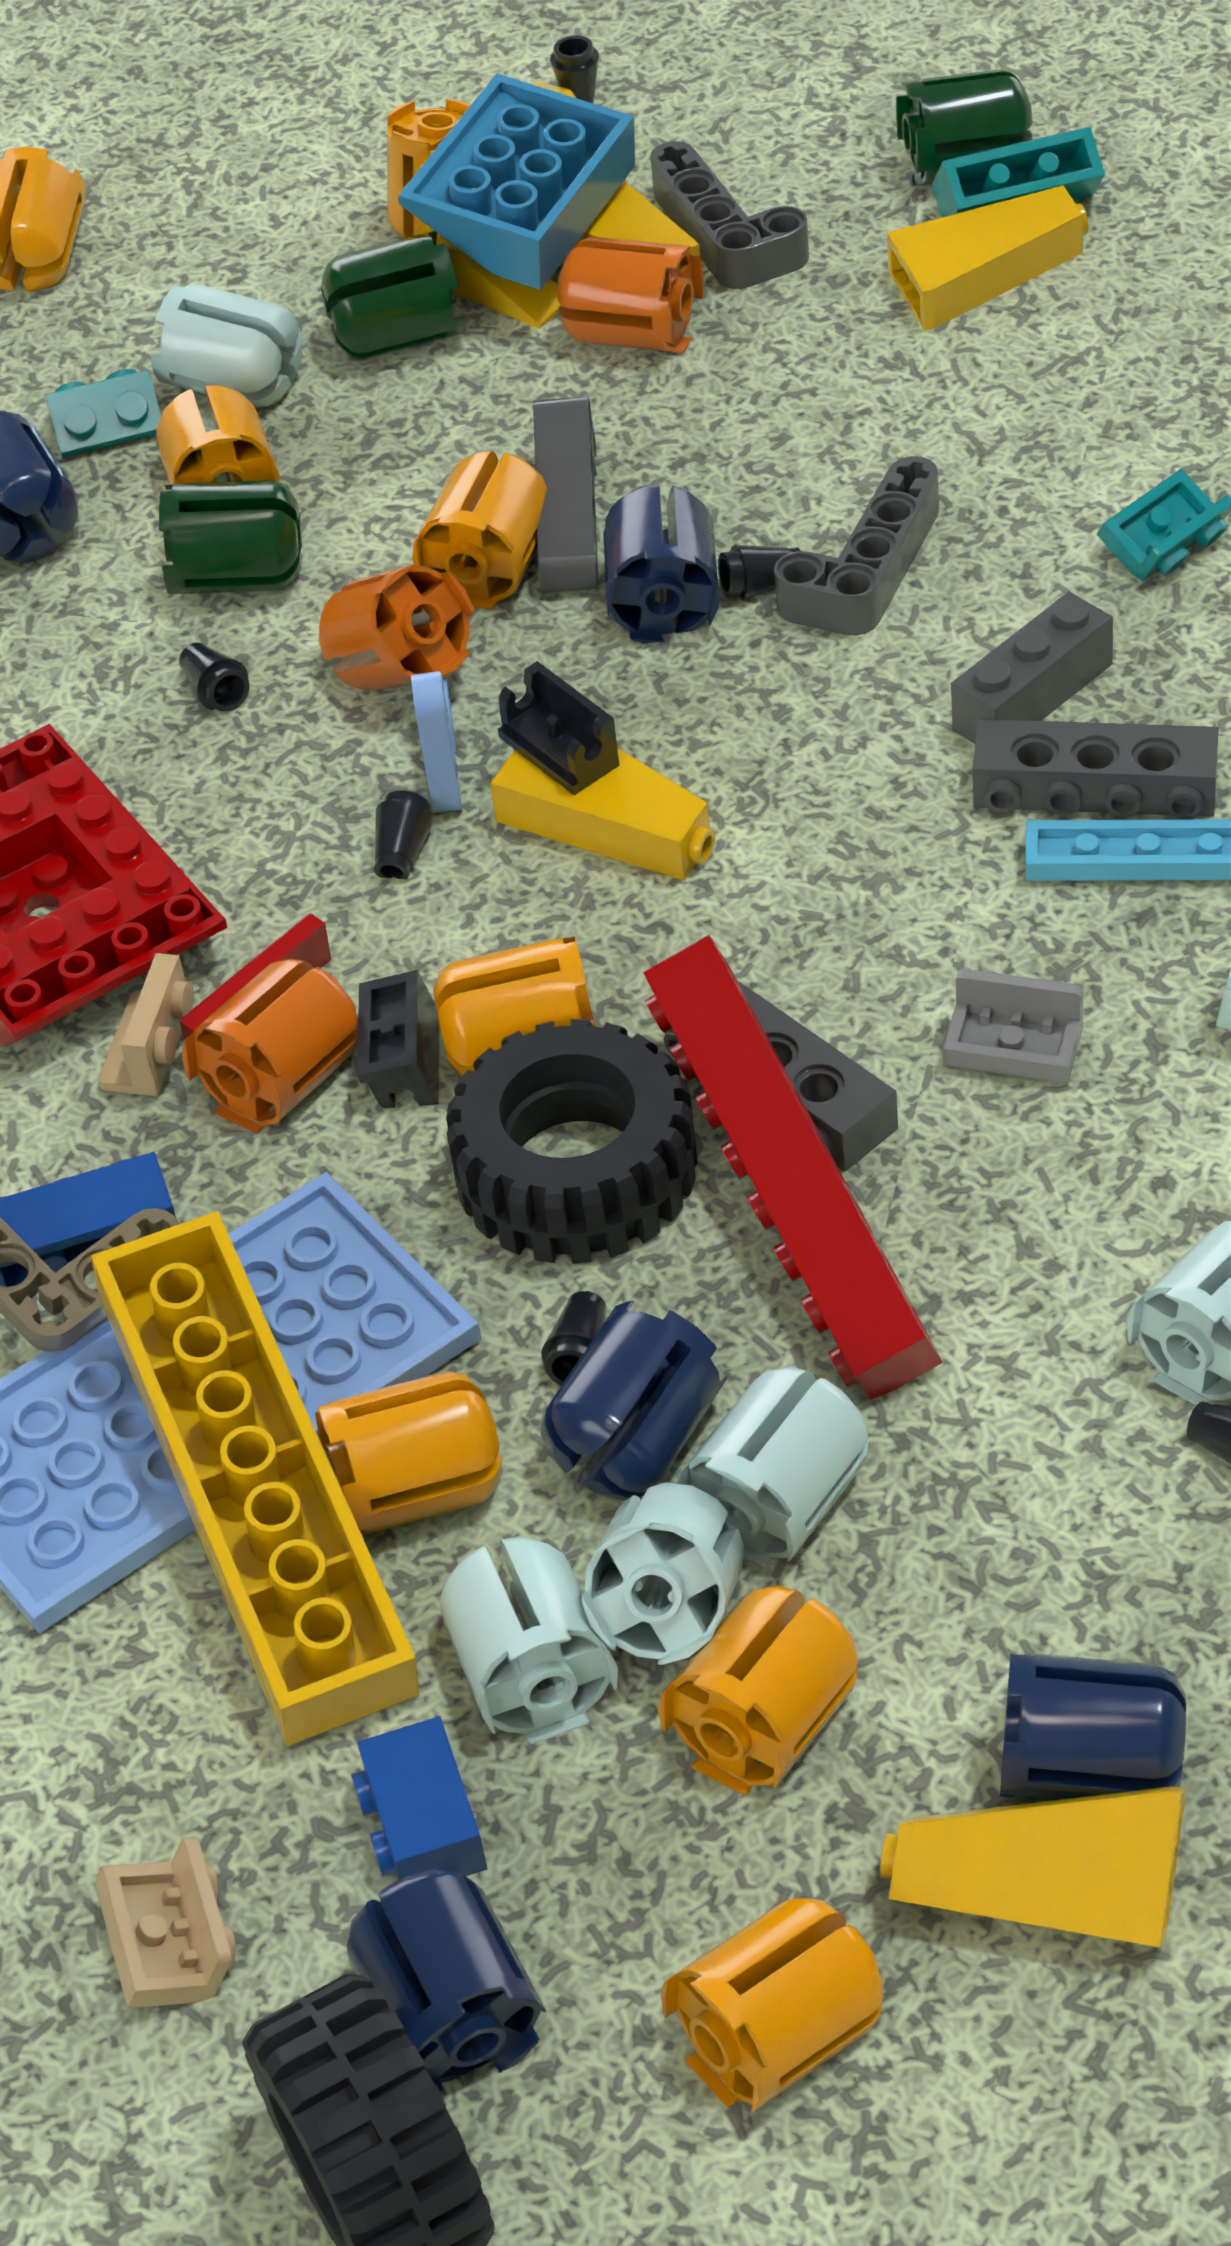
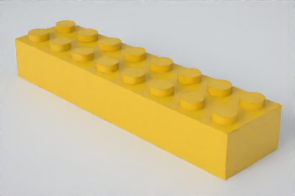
[91,1211,419,1747]

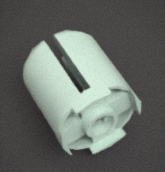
[150,282,302,408]
[1126,1221,1231,1405]
[677,1366,869,1567]
[582,1483,744,1665]
[440,1536,618,1744]

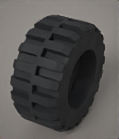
[446,1019,698,1264]
[242,1974,495,2246]

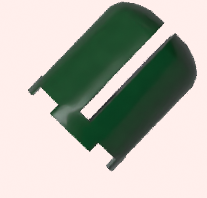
[896,69,1033,186]
[321,231,465,360]
[159,480,302,594]

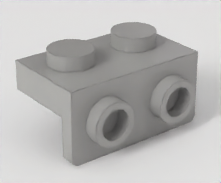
[943,969,1083,1084]

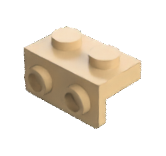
[98,953,194,1097]
[95,1837,236,2008]

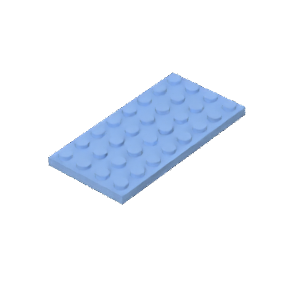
[0,1172,482,1634]

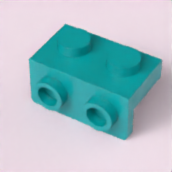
[45,369,161,458]
[1097,468,1231,581]

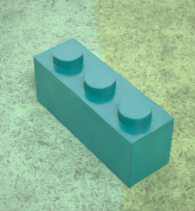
[932,127,1105,218]

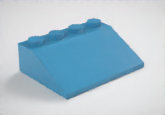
[398,73,635,290]

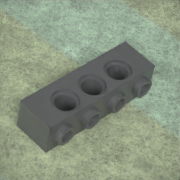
[972,719,1219,819]
[664,981,898,1172]

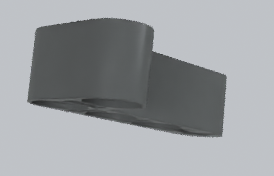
[650,141,809,289]
[533,396,598,593]
[774,456,939,636]

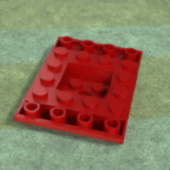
[0,724,228,1047]

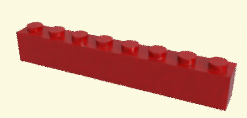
[643,935,943,1400]

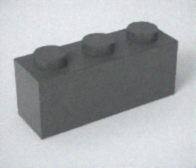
[951,591,1113,744]

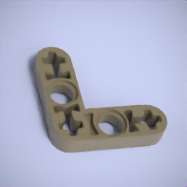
[0,1208,180,1352]

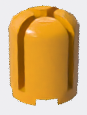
[387,99,471,238]
[0,146,86,291]
[156,385,280,485]
[412,451,547,609]
[433,936,596,1077]
[315,1371,502,1535]
[657,1585,858,1795]
[660,1898,884,2112]

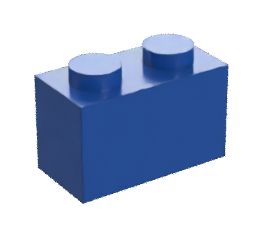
[351,1716,488,1880]

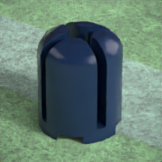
[0,410,78,563]
[603,484,719,643]
[540,1301,727,1501]
[1000,1653,1187,1803]
[347,1869,546,2096]

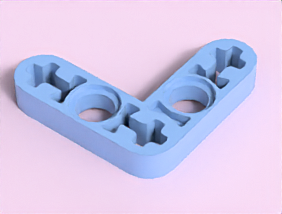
[411,671,462,814]

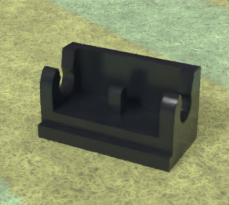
[498,661,620,795]
[357,970,439,1108]

